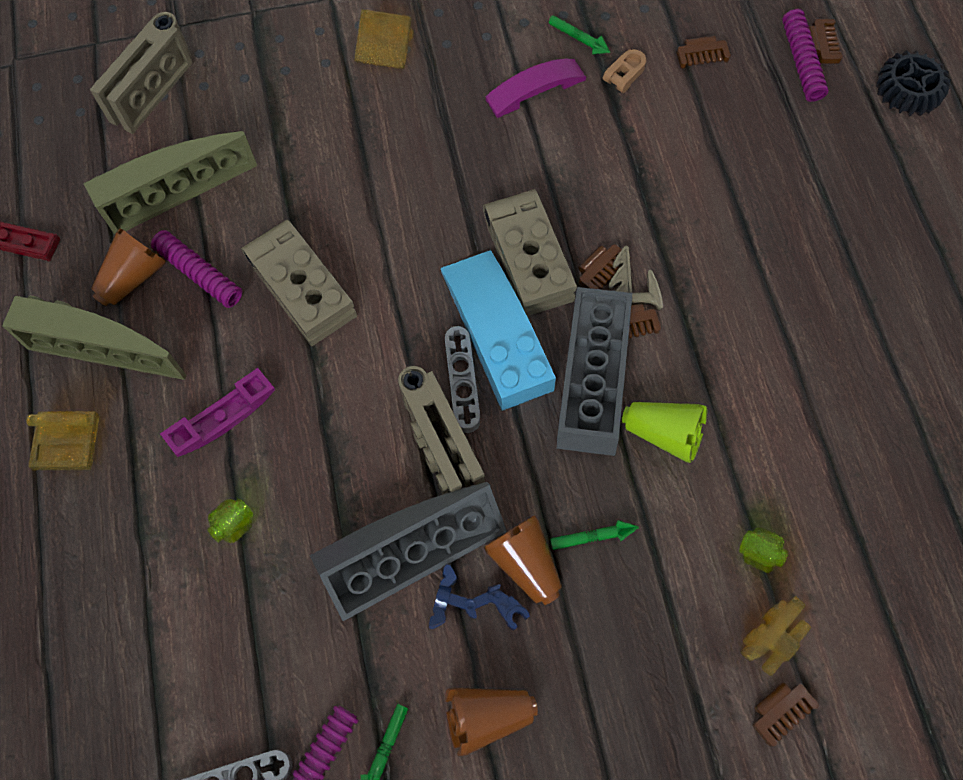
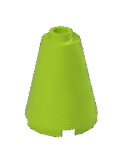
[622,402,708,463]

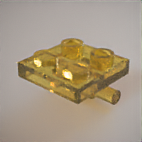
[354,9,413,69]
[26,411,99,470]
[740,596,811,676]

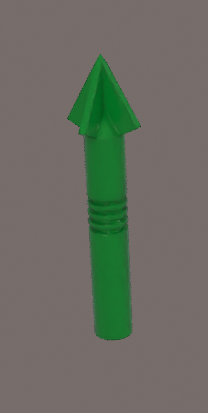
[549,15,611,54]
[550,520,639,550]
[360,704,409,780]

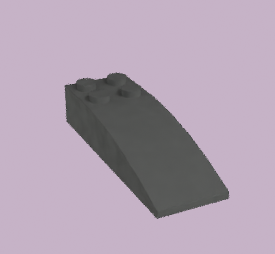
[556,287,633,456]
[309,482,507,621]

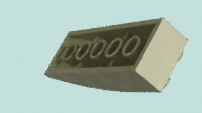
[83,131,257,234]
[2,295,186,380]

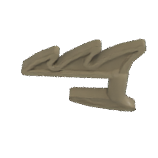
[608,246,663,310]

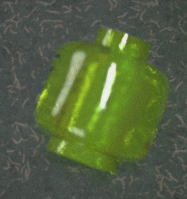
[207,499,254,543]
[739,527,789,573]

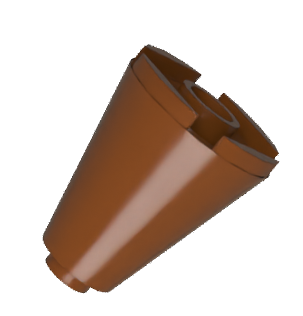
[91,228,166,306]
[484,515,562,606]
[445,687,538,757]

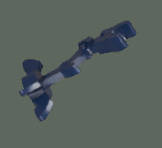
[429,564,530,631]

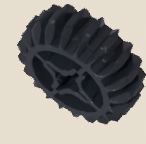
[876,50,951,117]

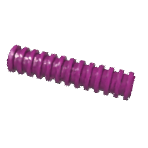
[782,9,829,102]
[151,230,242,308]
[293,705,359,780]

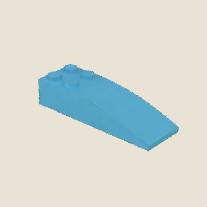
[441,250,556,411]

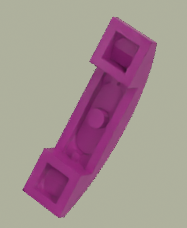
[486,59,586,118]
[160,368,275,457]

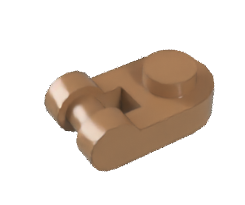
[603,49,646,93]

